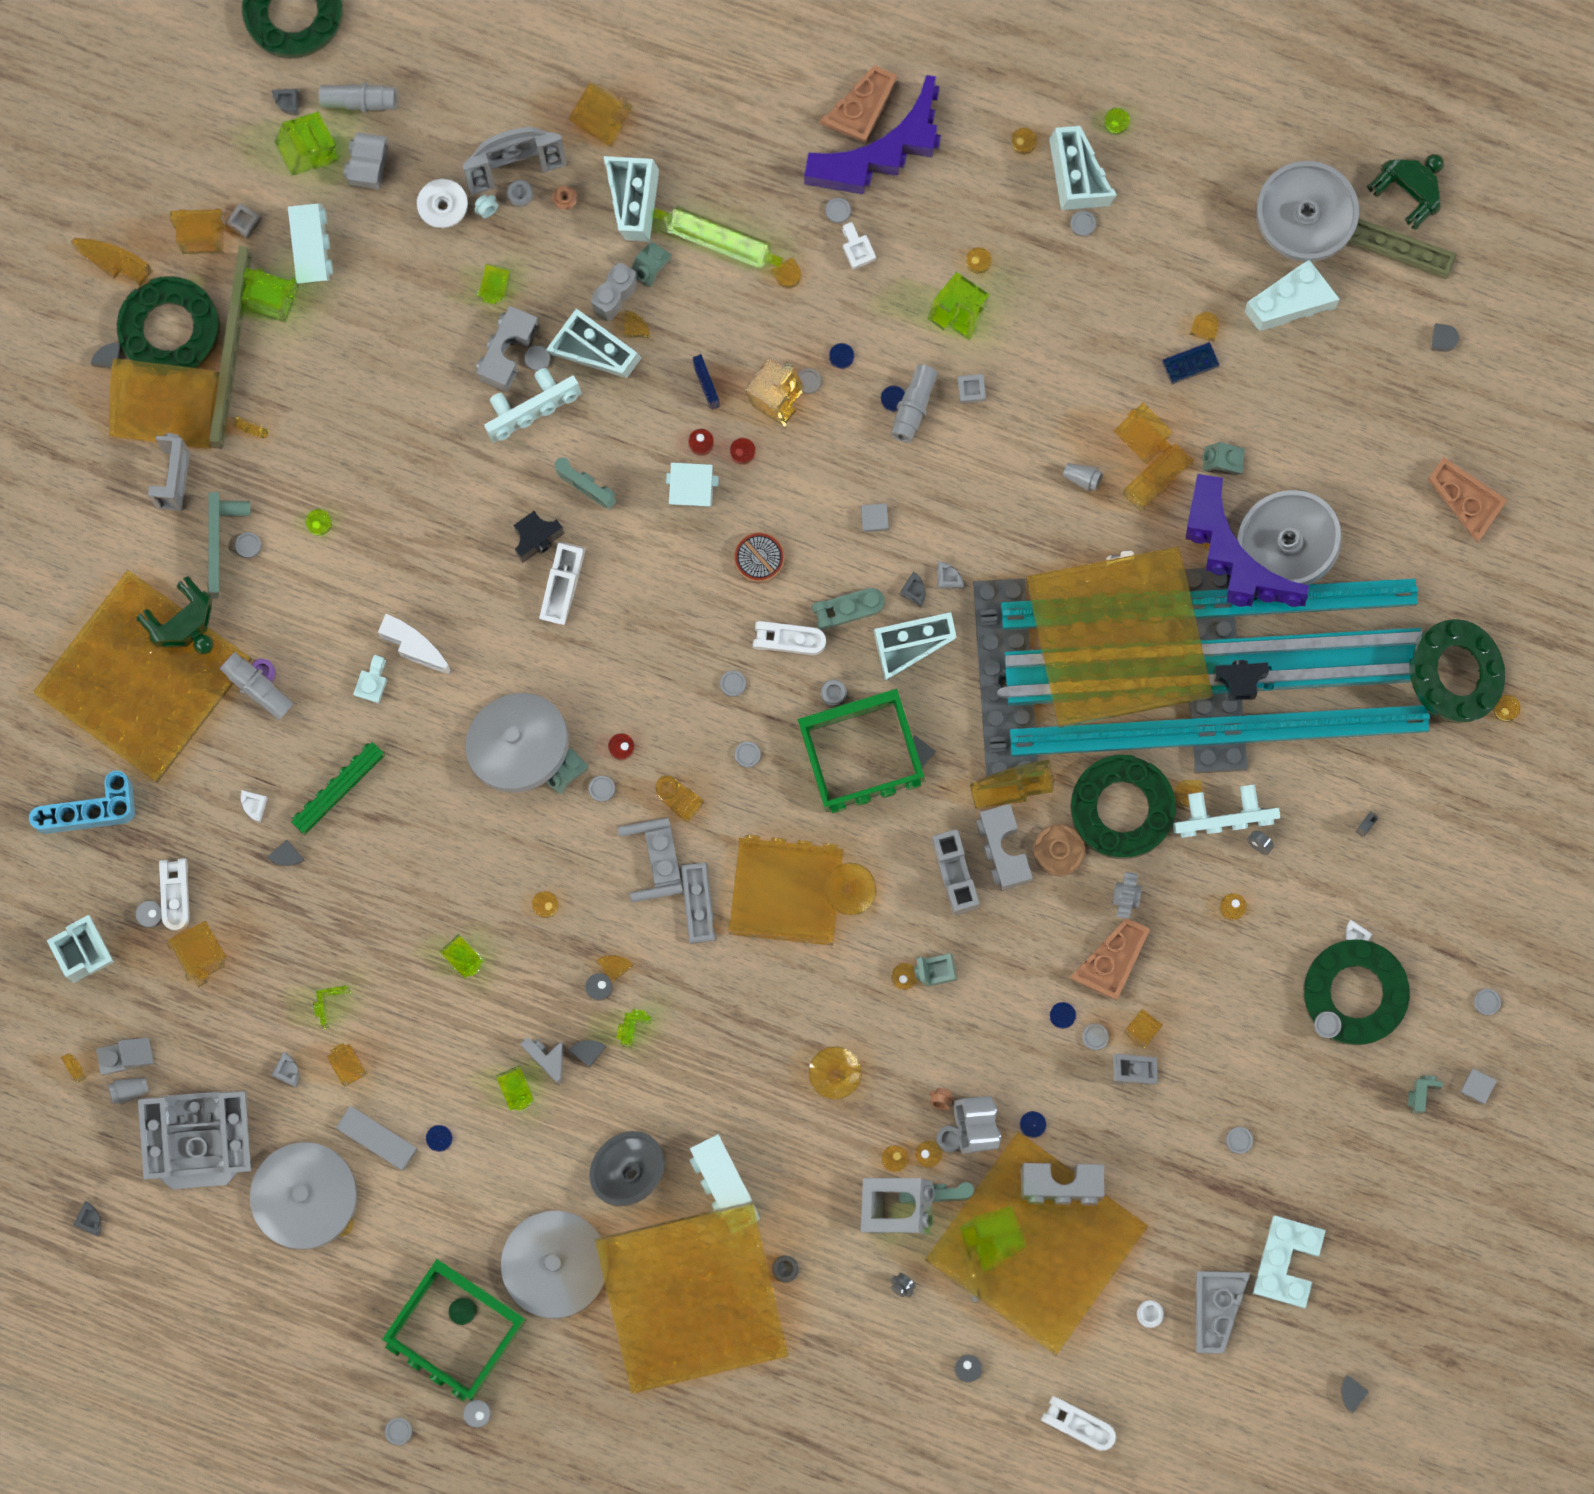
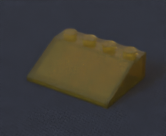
[109,358,219,449]

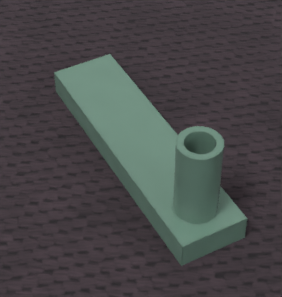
[208,492,250,599]

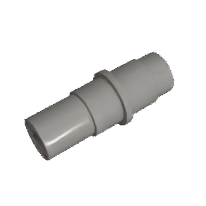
[319,82,398,113]
[890,365,938,443]
[219,652,294,720]

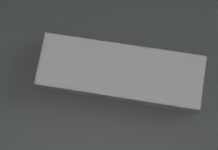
[681,862,716,944]
[336,1106,417,1171]

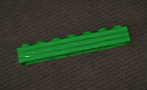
[291,742,385,836]

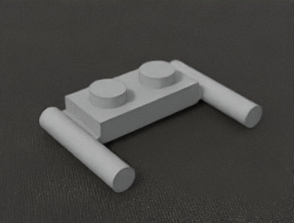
[617,817,683,903]

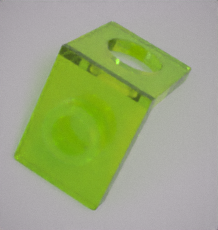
[313,985,351,1029]

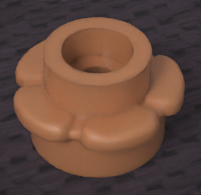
[552,186,577,210]
[930,1088,955,1110]

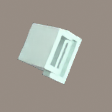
[666,463,719,507]
[47,915,114,983]

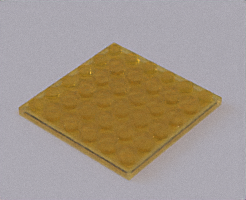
[1026,546,1213,728]
[33,569,252,783]
[925,1131,1148,1356]
[595,1201,789,1394]

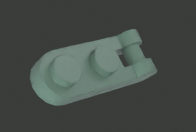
[555,457,617,510]
[811,588,885,630]
[899,1182,974,1204]

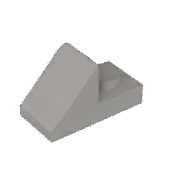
[520,1037,564,1085]
[96,1038,154,1076]
[1113,1054,1158,1085]

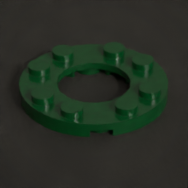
[242,0,343,58]
[116,276,220,377]
[1409,619,1505,724]
[1070,755,1176,859]
[1303,939,1410,1046]

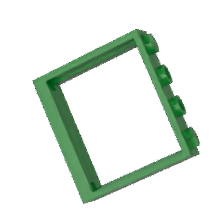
[797,689,926,813]
[381,1259,527,1402]

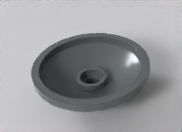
[589,1131,665,1207]

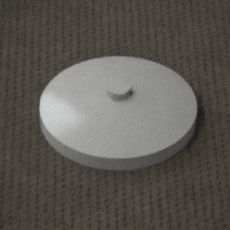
[1256,161,1359,262]
[1238,490,1342,585]
[466,693,569,793]
[250,1142,357,1250]
[501,1211,608,1319]

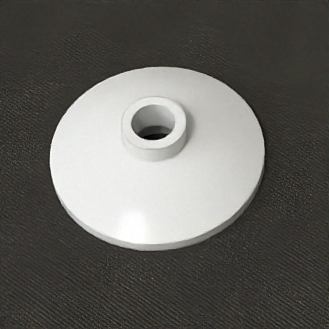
[417,179,468,228]

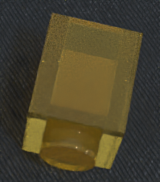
[1124,1009,1163,1049]
[326,1043,368,1087]

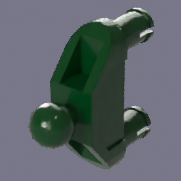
[1367,154,1444,230]
[136,576,214,654]

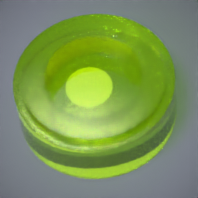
[1104,108,1130,135]
[305,509,332,536]

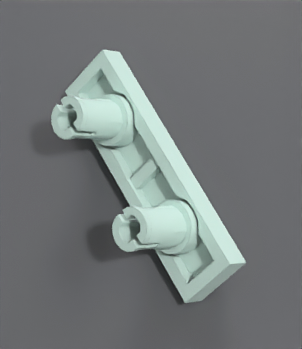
[484,368,582,443]
[1172,784,1280,838]

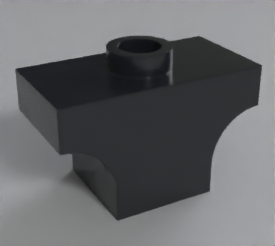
[513,511,564,563]
[1213,660,1269,701]

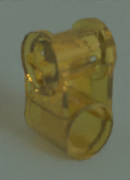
[655,775,704,822]

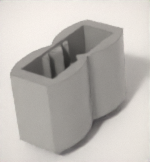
[344,132,389,190]
[592,262,637,321]
[954,1096,1001,1154]

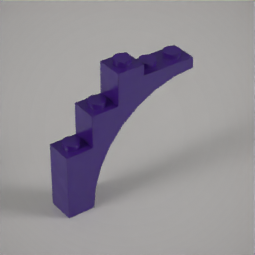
[804,75,941,195]
[1185,474,1309,607]

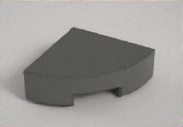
[272,89,299,116]
[91,343,121,370]
[900,571,925,608]
[910,735,936,769]
[1355,811,1378,837]
[267,840,305,866]
[569,1040,606,1067]
[74,1201,101,1237]
[1341,1375,1369,1413]

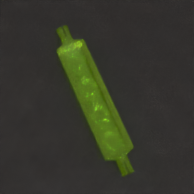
[653,206,784,269]

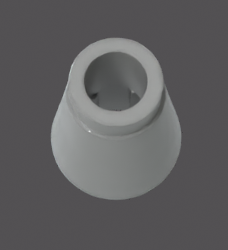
[1063,463,1103,492]
[108,1077,149,1105]

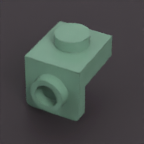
[632,241,672,287]
[1202,442,1245,475]
[547,748,589,794]
[914,953,957,987]
[1407,1075,1443,1115]

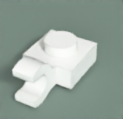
[842,222,876,270]

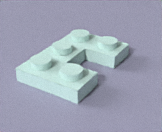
[1252,1216,1326,1309]

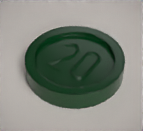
[448,1298,475,1325]

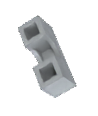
[476,306,539,392]
[976,804,1033,891]
[932,829,979,916]
[1021,1163,1104,1205]

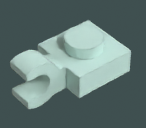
[353,655,387,704]

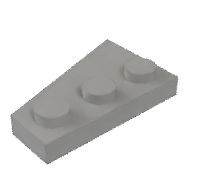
[1196,1271,1251,1354]

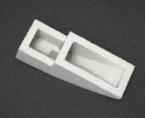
[539,542,586,625]
[378,614,450,675]

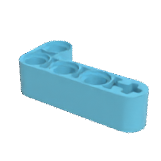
[29,771,135,834]

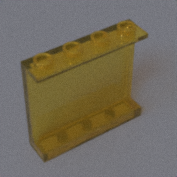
[728,835,843,946]

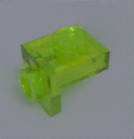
[476,263,512,305]
[439,934,484,979]
[616,1009,652,1048]
[495,1065,534,1111]

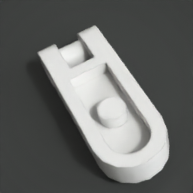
[752,621,826,655]
[159,858,190,932]
[1041,1396,1116,1451]

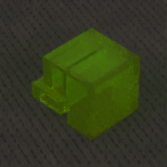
[275,111,338,176]
[242,267,299,323]
[927,271,990,340]
[960,1206,1027,1272]

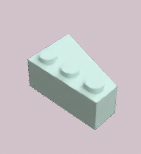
[1049,126,1117,210]
[604,157,659,242]
[288,204,333,283]
[1244,260,1340,331]
[546,309,642,378]
[873,612,957,681]
[689,1135,760,1233]

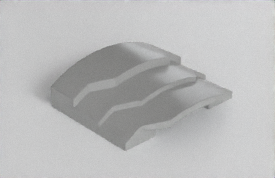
[463,127,567,196]
[138,1090,251,1189]

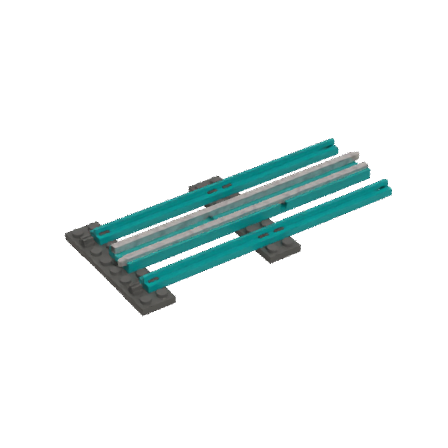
[973,568,1430,786]

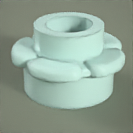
[475,195,498,218]

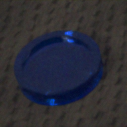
[829,343,854,369]
[881,386,905,412]
[1049,1002,1076,1029]
[1020,1111,1046,1138]
[426,1125,453,1152]

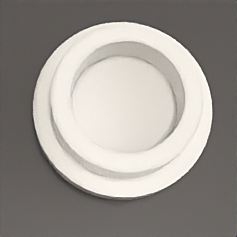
[1137,1300,1164,1328]

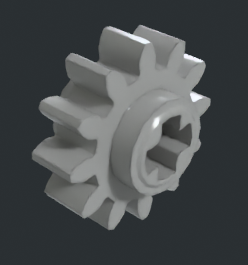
[1112,871,1142,919]

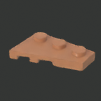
[820,65,897,144]
[1428,457,1508,543]
[1069,919,1150,1001]

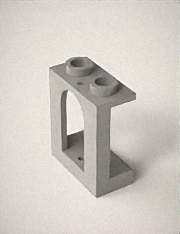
[148,433,190,511]
[861,1178,935,1235]

